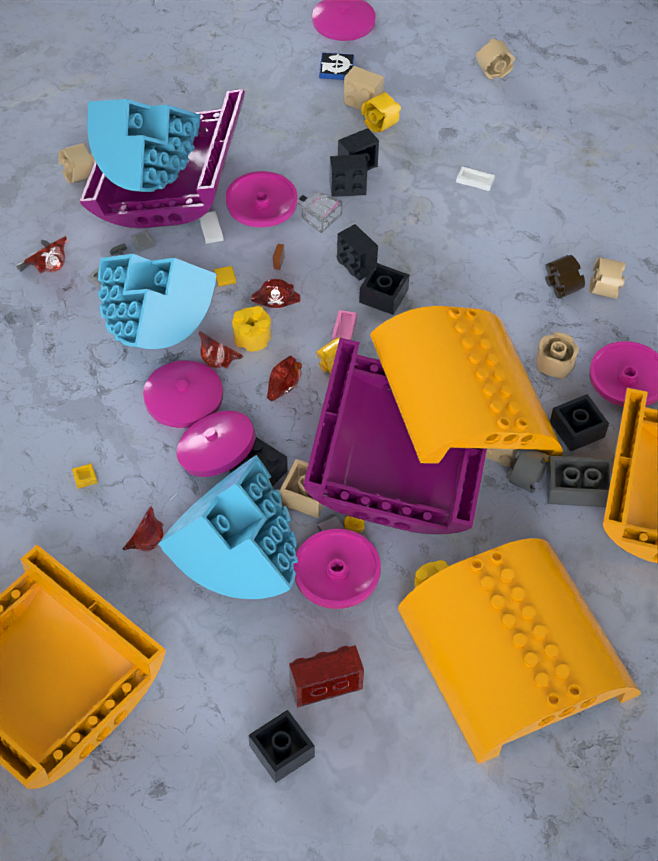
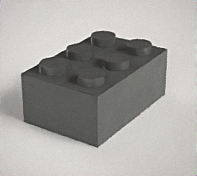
[547,456,613,507]

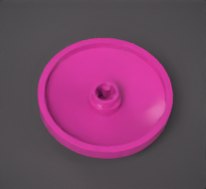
[312,0,376,41]
[226,171,297,227]
[589,341,658,407]
[143,360,223,428]
[177,411,256,477]
[293,529,381,609]

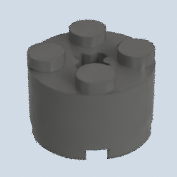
[506,449,550,493]

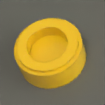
[344,516,365,534]

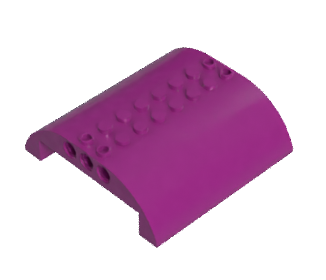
[80,89,245,228]
[303,337,487,535]

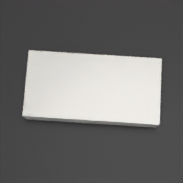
[456,167,495,191]
[199,211,224,244]

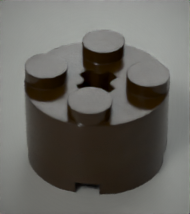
[545,255,585,299]

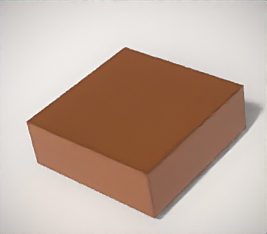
[273,243,285,270]

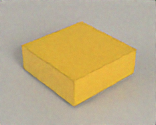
[214,266,236,287]
[72,463,98,489]

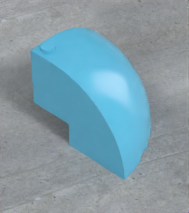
[87,99,200,192]
[98,254,217,349]
[158,455,298,599]

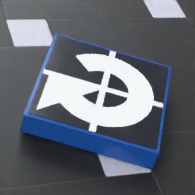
[319,52,354,80]

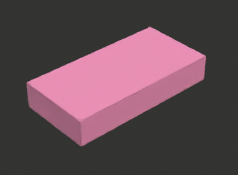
[331,310,357,341]

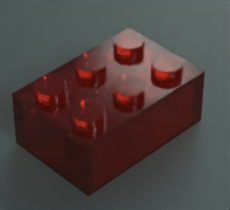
[289,645,364,708]

